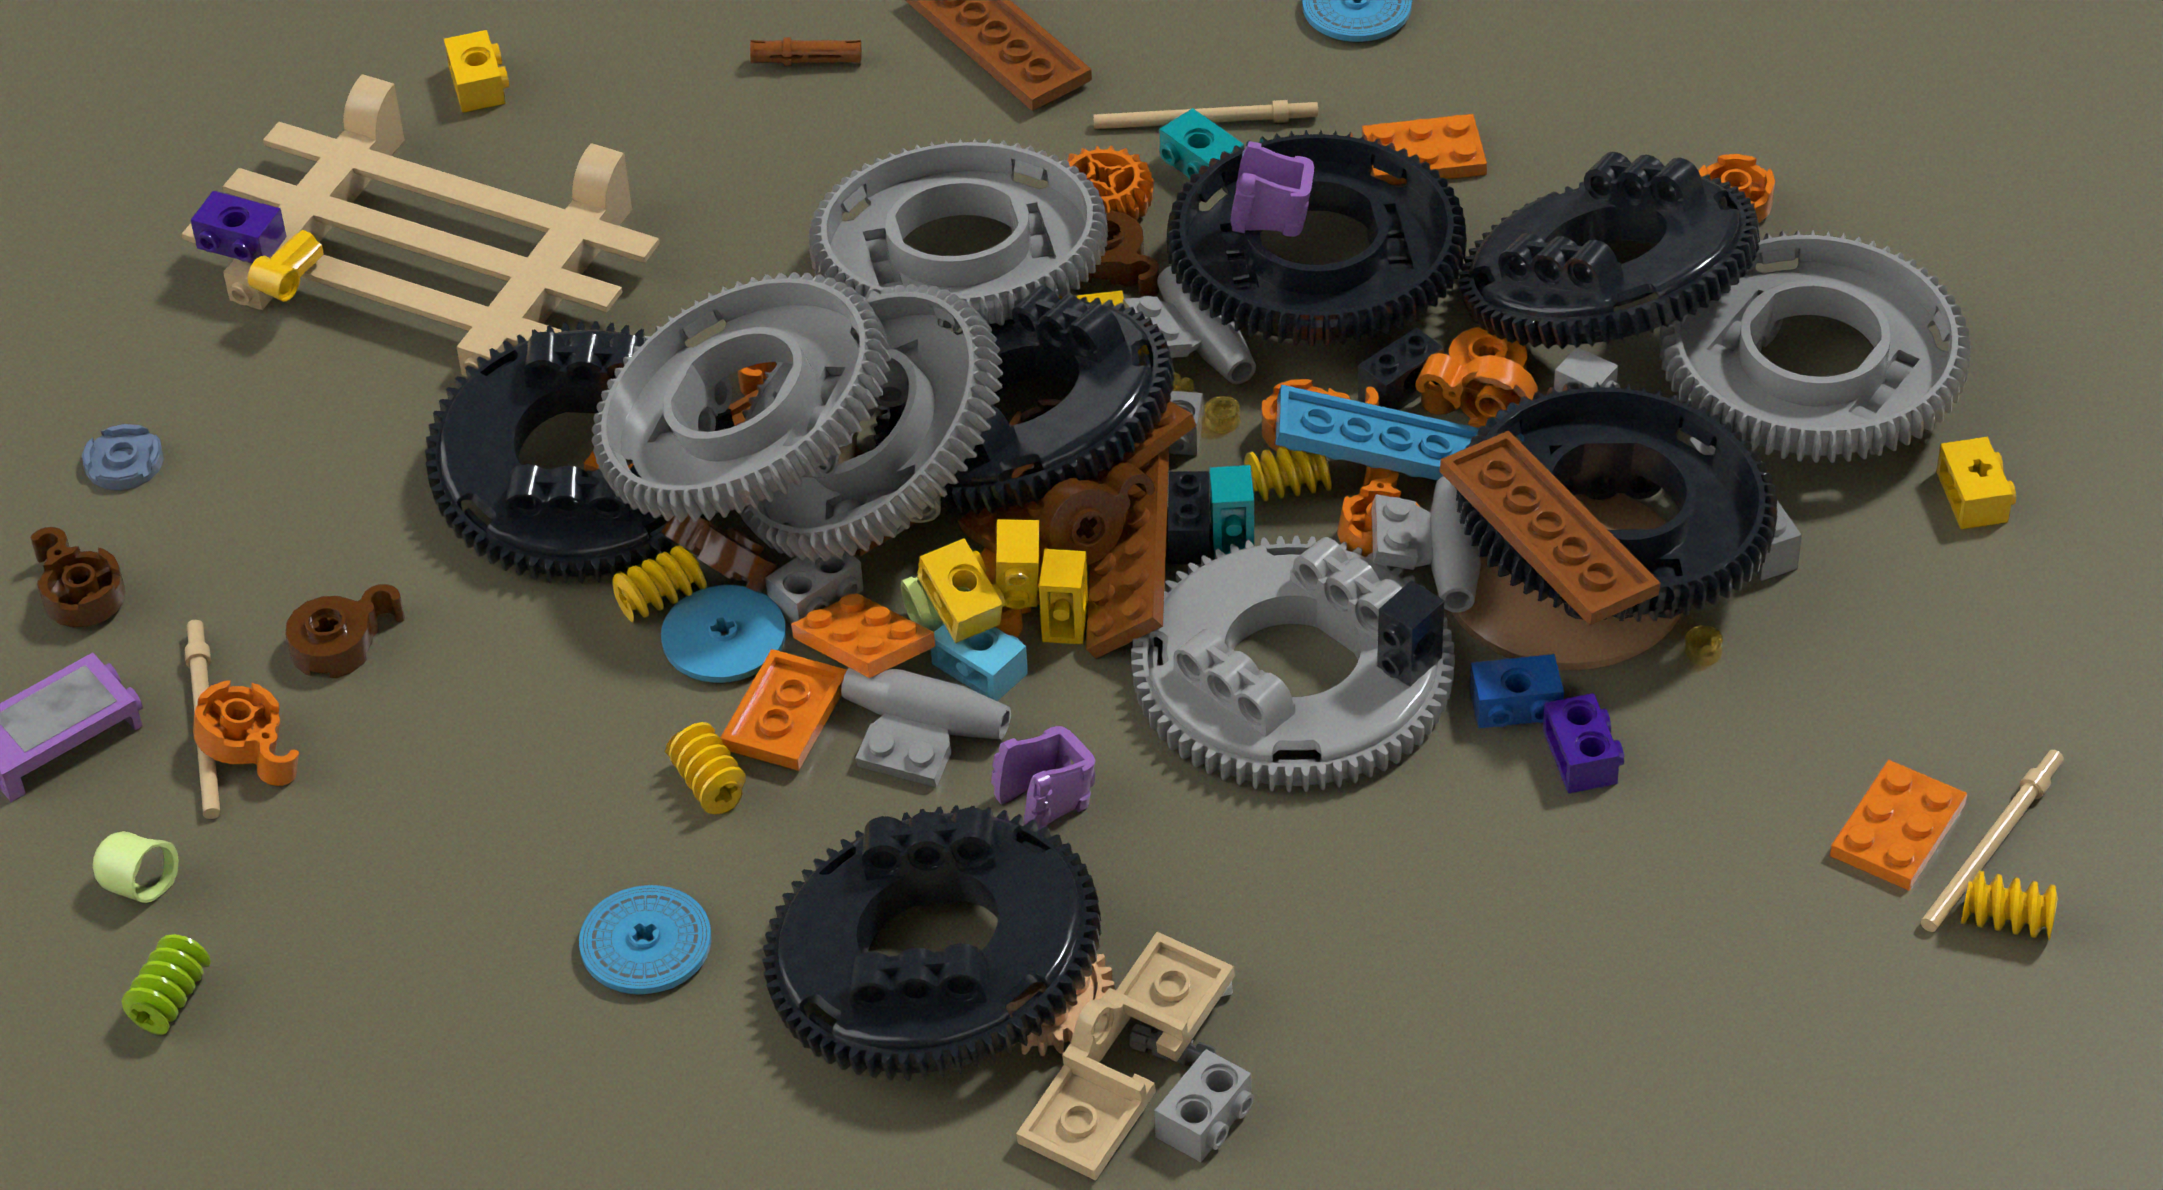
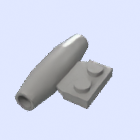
[1122,266,1256,384]
[1372,476,1481,612]
[841,668,1011,788]

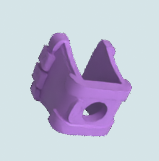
[1230,141,1314,237]
[991,726,1095,830]

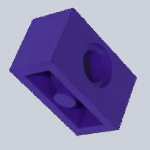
[190,191,287,263]

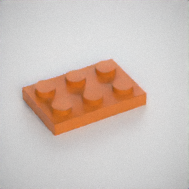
[1362,114,1487,185]
[791,593,935,678]
[720,649,847,771]
[1830,759,1967,891]

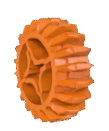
[1067,145,1154,220]

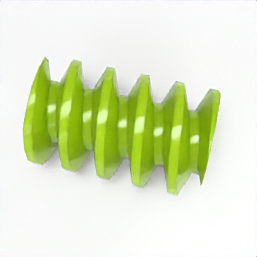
[121,934,211,1035]

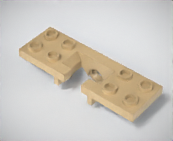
[1016,932,1235,1181]

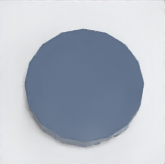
[82,424,164,490]

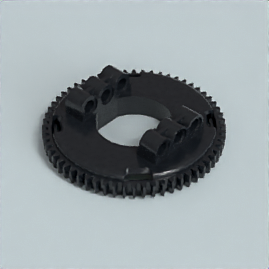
[1167,130,1467,346]
[1459,152,1760,350]
[874,286,1175,515]
[425,321,734,584]
[1456,382,1778,622]
[762,805,1102,1081]

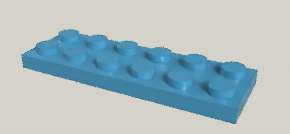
[1275,385,1479,480]

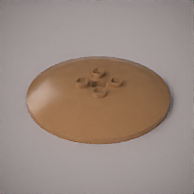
[1452,493,1682,670]

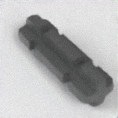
[1129,1023,1216,1066]

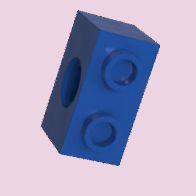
[1470,654,1564,729]

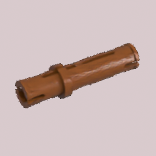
[750,37,862,66]

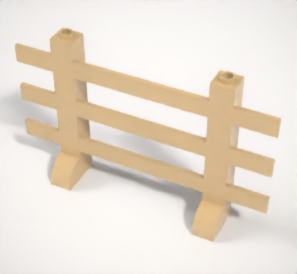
[181,74,660,376]

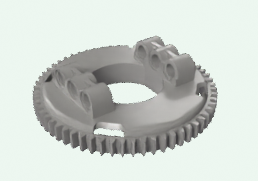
[809,138,1108,332]
[1659,230,1971,463]
[591,272,891,522]
[737,284,1003,561]
[1131,536,1455,792]

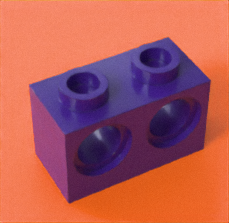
[1543,693,1624,794]

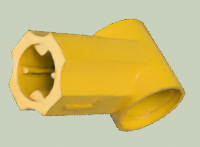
[247,230,324,302]

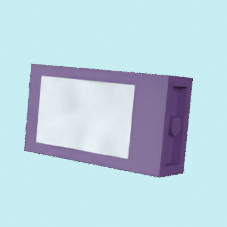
[0,652,143,802]

